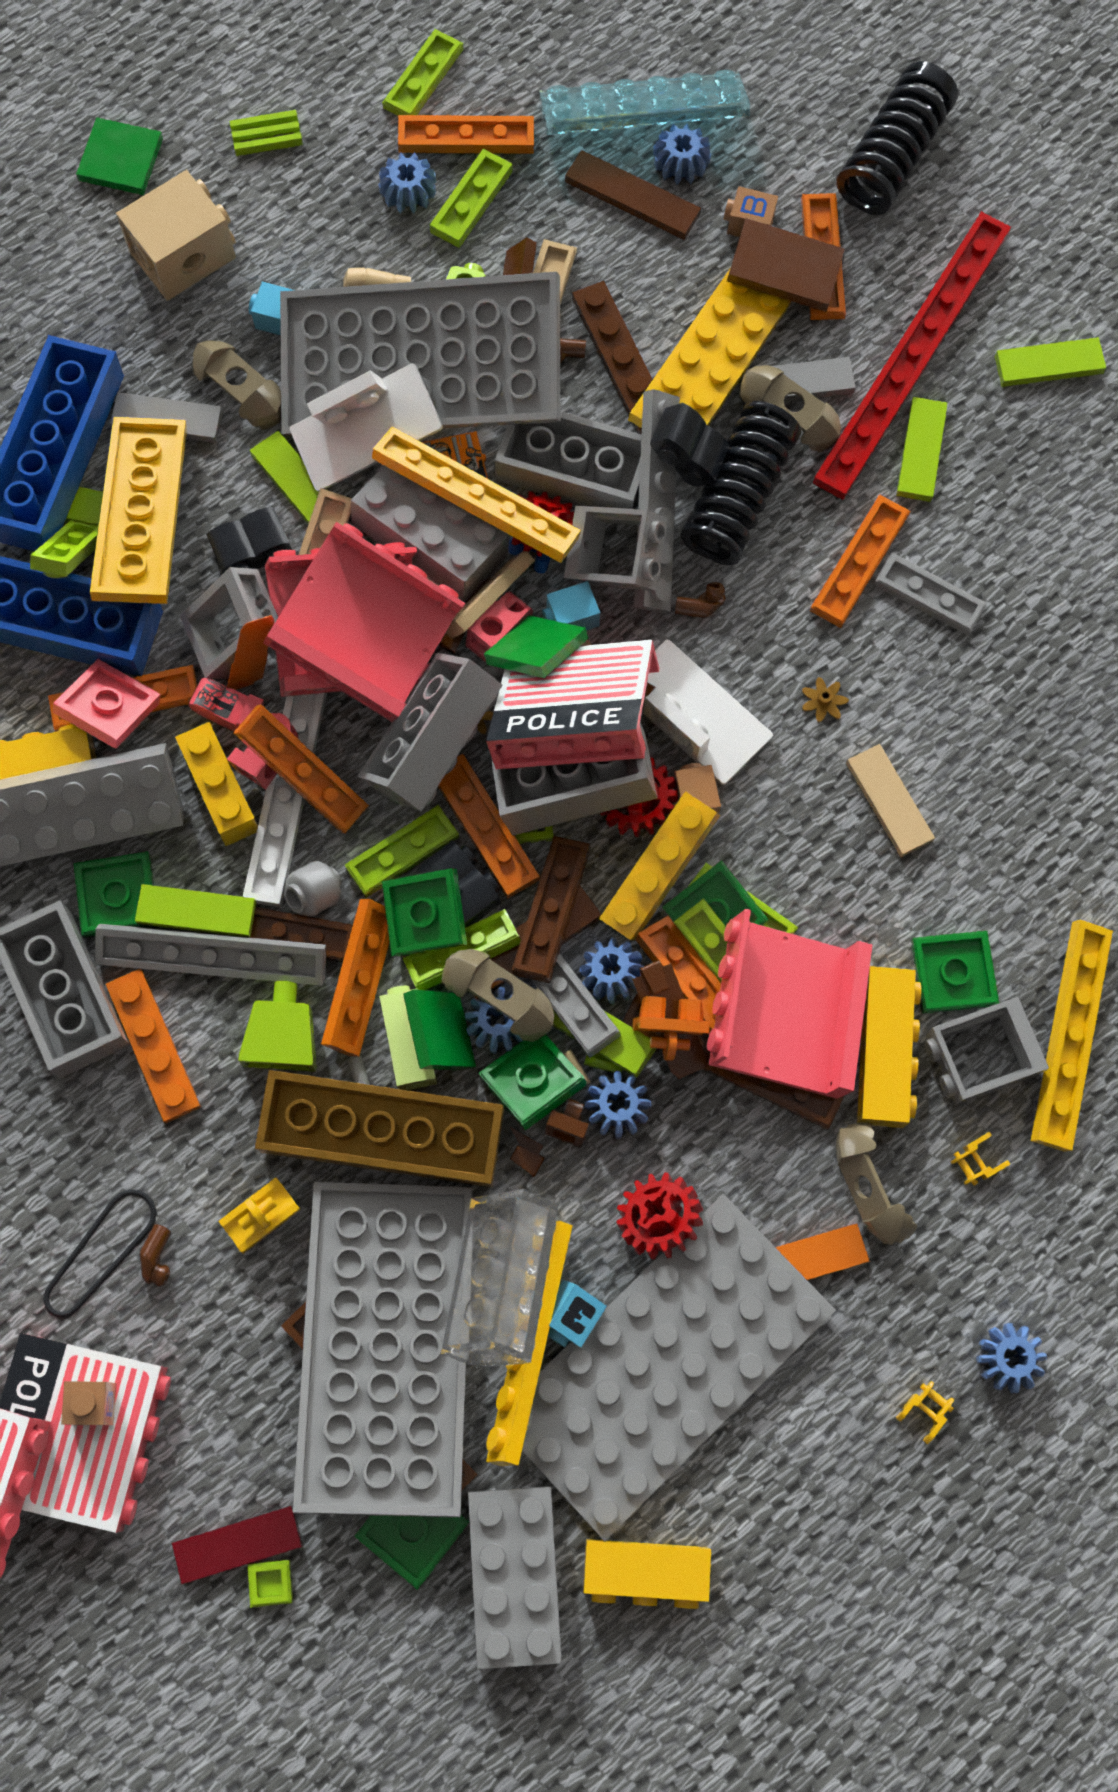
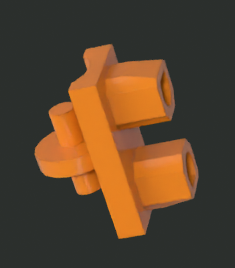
[633,996,710,1061]

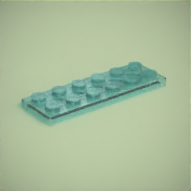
[539,70,750,135]

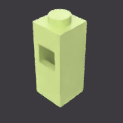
[379,985,437,1090]

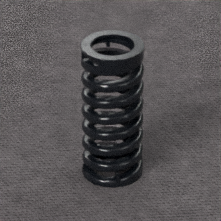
[836,61,958,215]
[680,401,801,565]

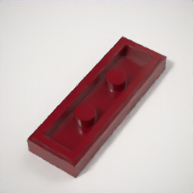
[172,1505,303,1585]

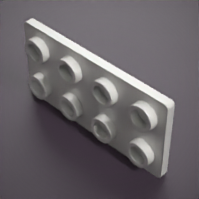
[290,363,443,491]
[643,640,773,785]

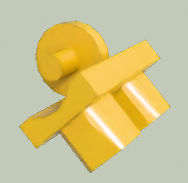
[218,1177,301,1254]

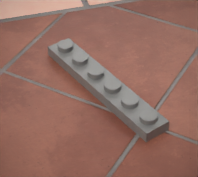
[634,389,680,613]
[95,924,326,986]

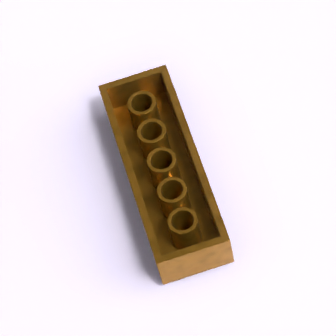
[255,1070,504,1188]

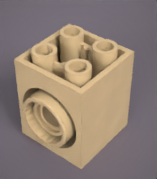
[116,169,236,301]

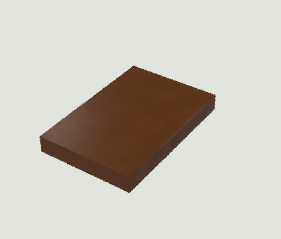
[727,218,845,312]

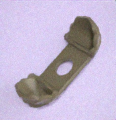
[192,340,281,430]
[739,365,841,453]
[442,949,554,1042]
[836,1122,917,1245]

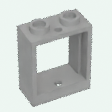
[564,506,667,591]
[180,567,278,679]
[924,997,1049,1106]

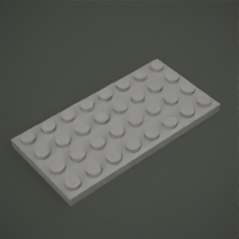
[280,271,561,437]
[293,1182,472,1518]
[493,1194,836,1541]

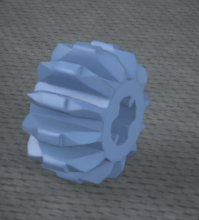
[653,123,711,185]
[378,152,436,214]
[580,937,643,1005]
[465,987,523,1054]
[585,1071,651,1139]
[976,1323,1047,1393]

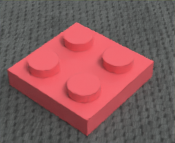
[53,659,160,749]

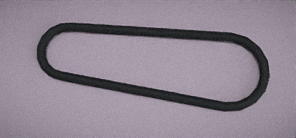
[43,1189,157,1318]

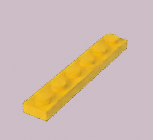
[372,427,581,563]
[1030,919,1113,1152]
[486,1221,573,1466]

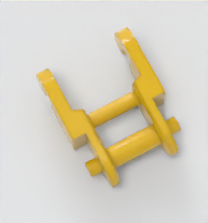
[951,1132,1010,1186]
[896,1381,954,1444]

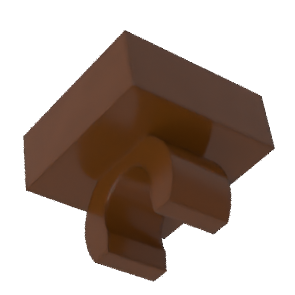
[545,1099,589,1148]

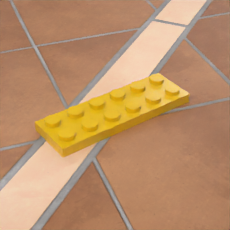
[628,269,791,428]
[90,417,187,604]

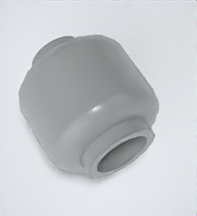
[284,861,342,917]

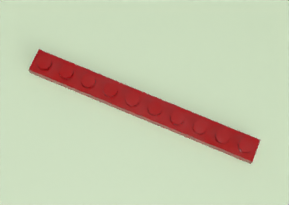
[813,211,1011,500]

